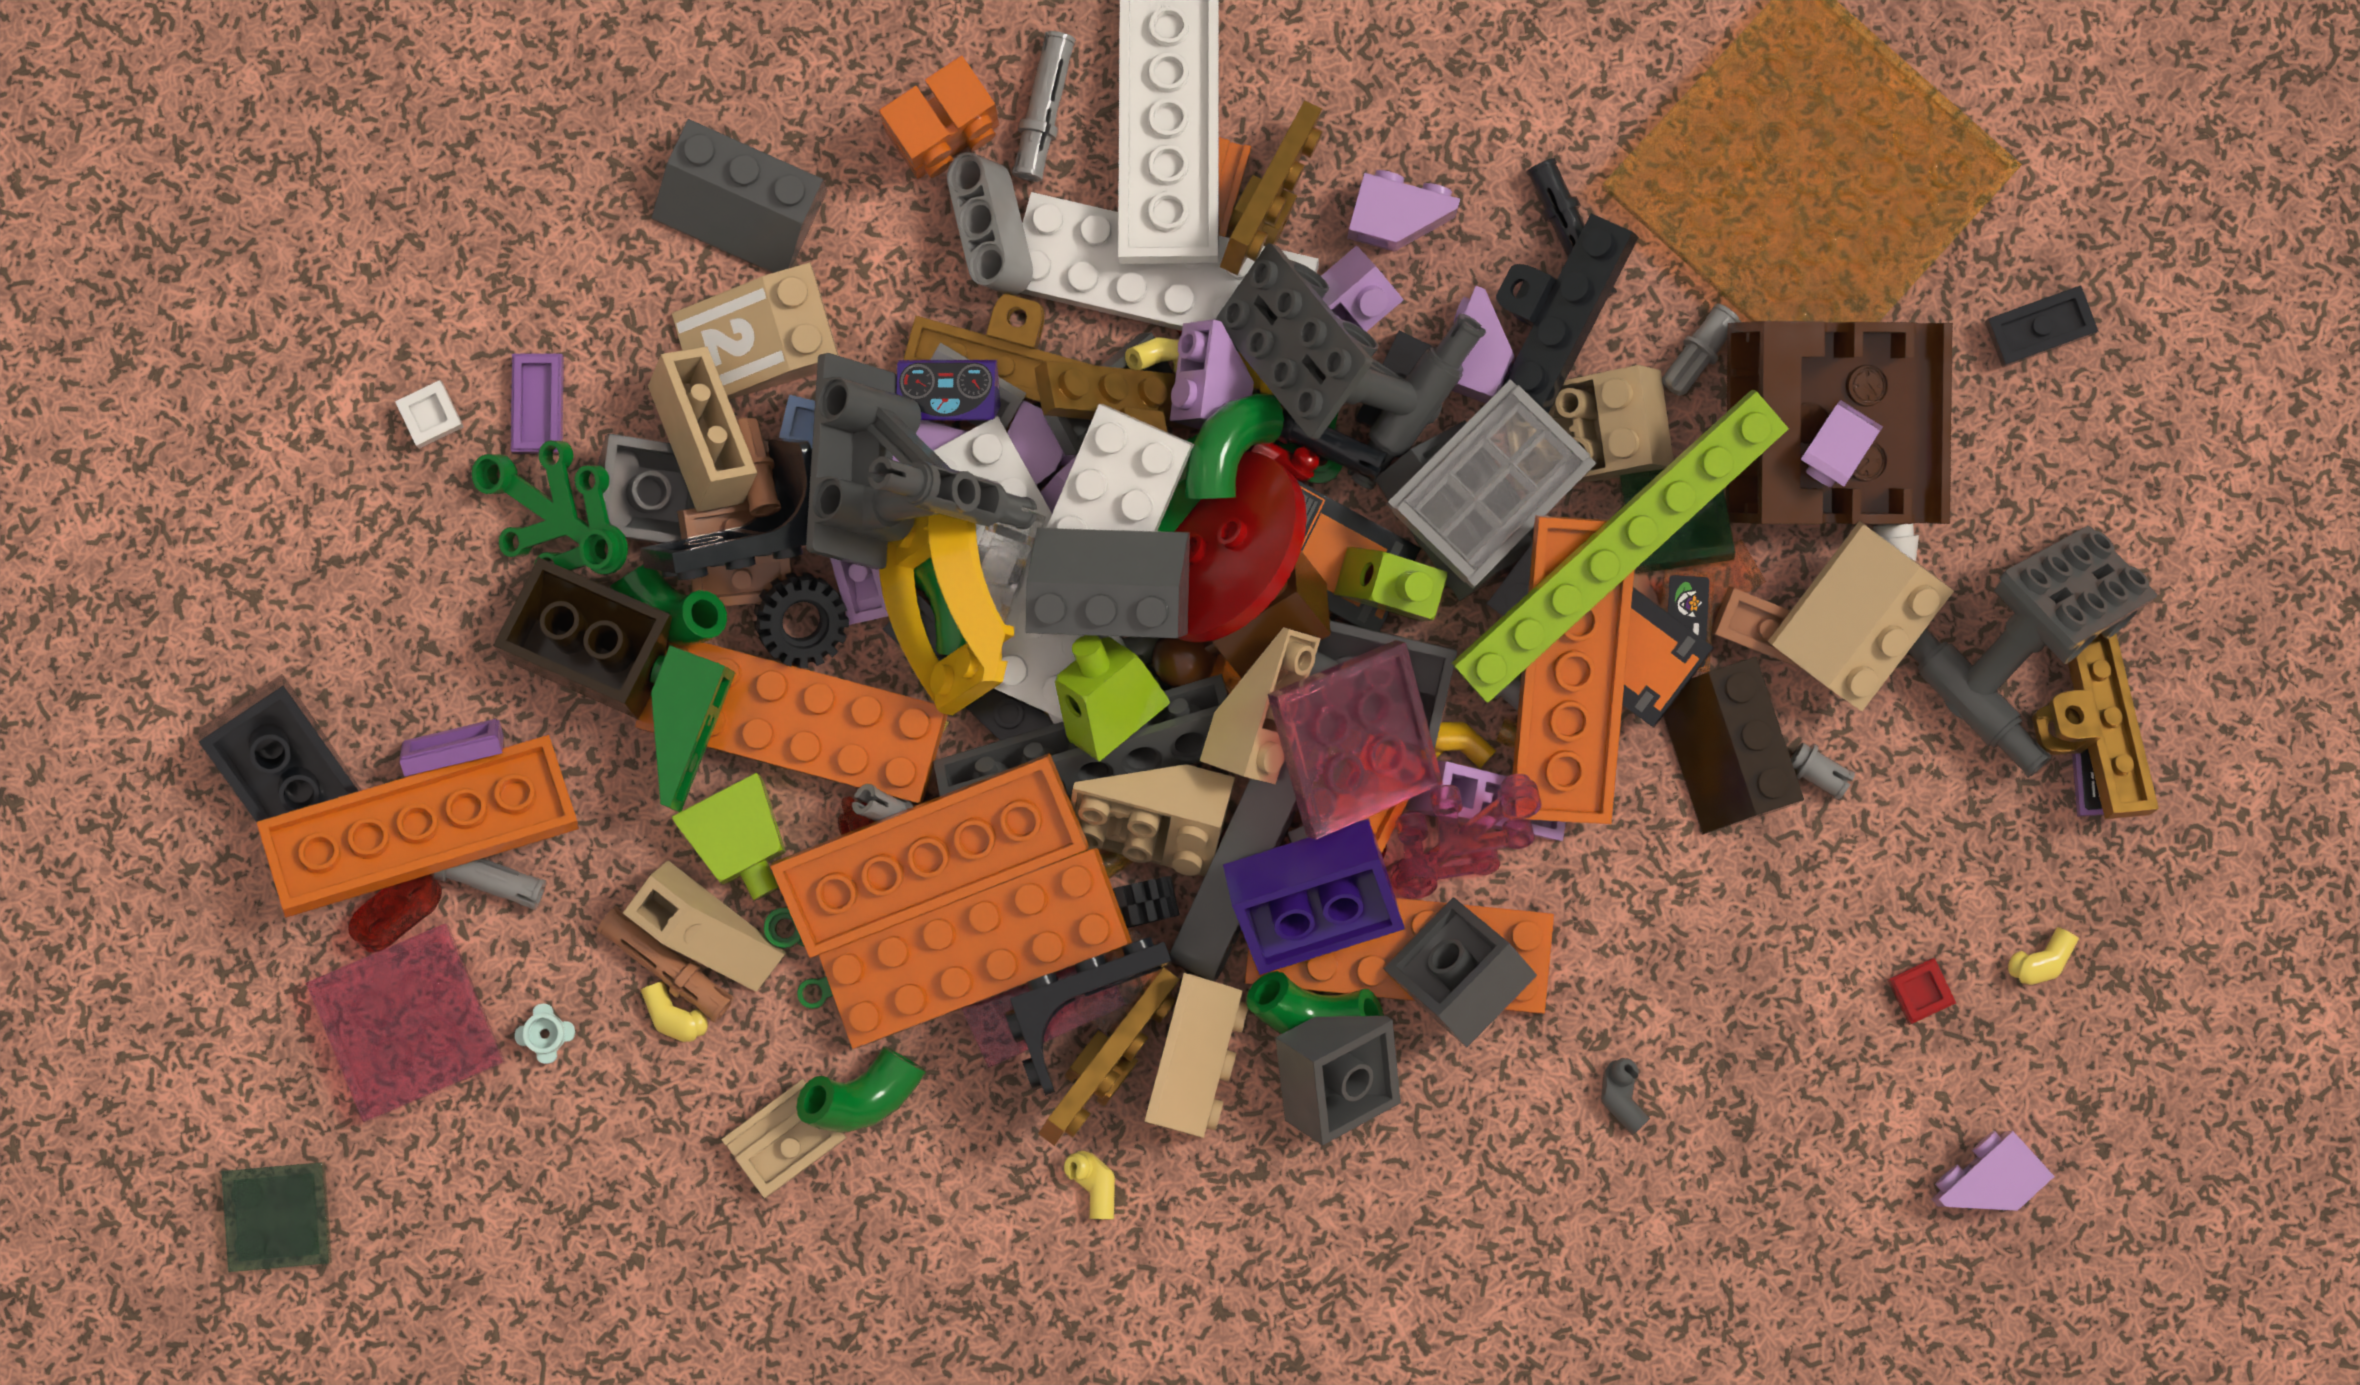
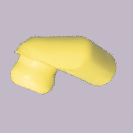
[1125,337,1179,373]
[2008,927,2079,985]
[1064,1151,1115,1219]

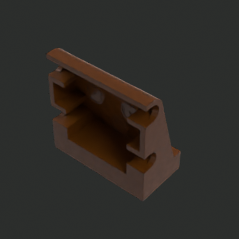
[1725,321,1953,524]

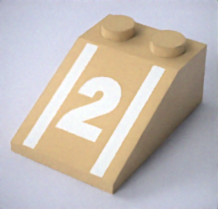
[672,262,839,400]

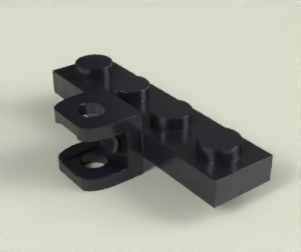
[1496,213,1639,413]

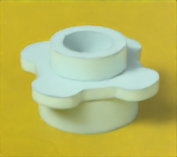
[515,1003,575,1064]

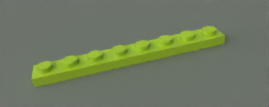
[1451,390,1789,703]

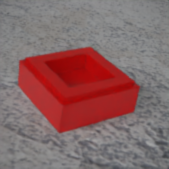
[1887,958,1956,1025]

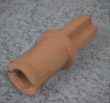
[737,417,781,517]

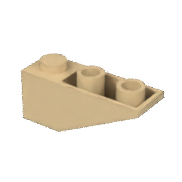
[1200,627,1321,785]
[623,860,787,992]

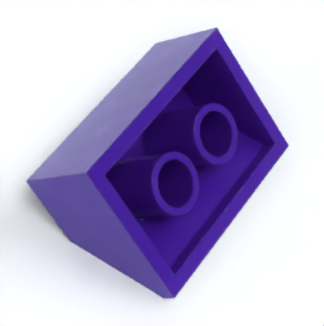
[1223,818,1405,975]

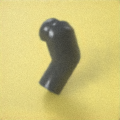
[1601,1058,1650,1135]

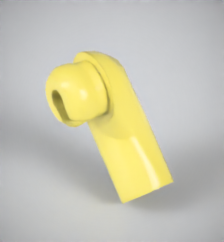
[641,981,708,1042]

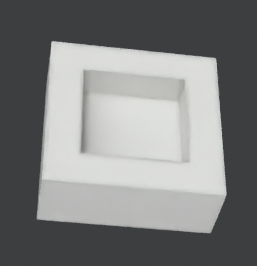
[395,380,464,449]

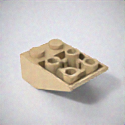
[1506,365,1674,491]
[1071,764,1235,877]

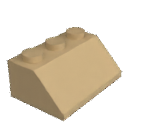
[1768,521,1954,711]
[1144,973,1248,1138]

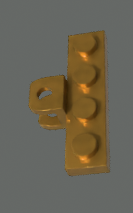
[1220,100,1323,276]
[903,294,1092,402]
[1034,360,1200,433]
[2032,633,2159,819]
[1038,967,1180,1146]

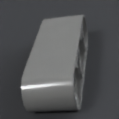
[947,152,1033,295]

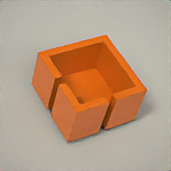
[879,55,999,179]

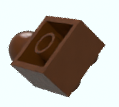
[1152,551,1331,688]

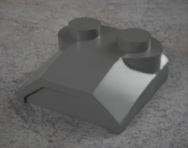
[598,434,695,544]

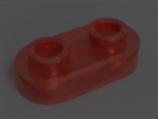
[348,874,442,953]

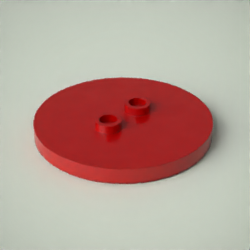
[1174,452,1307,642]

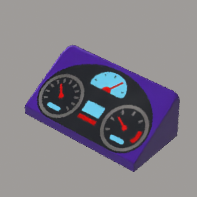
[896,360,1001,420]

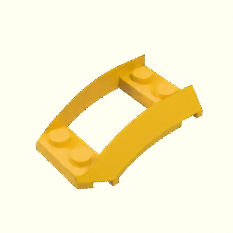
[879,514,1014,715]

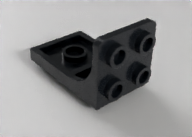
[640,438,812,580]
[1005,937,1171,1097]

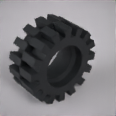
[753,572,849,668]
[1113,876,1180,928]

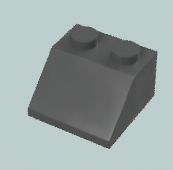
[1383,897,1537,1048]
[1275,1016,1401,1146]

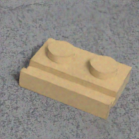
[721,1079,847,1199]

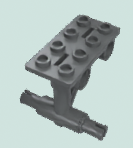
[1216,243,1486,490]
[806,353,1037,570]
[1908,526,2157,778]

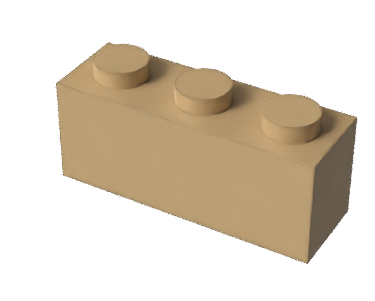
[648,346,757,512]

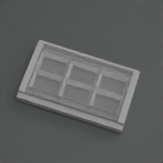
[1386,379,1596,589]

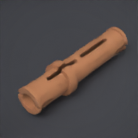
[597,906,735,1023]

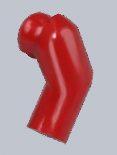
[1246,443,1319,482]

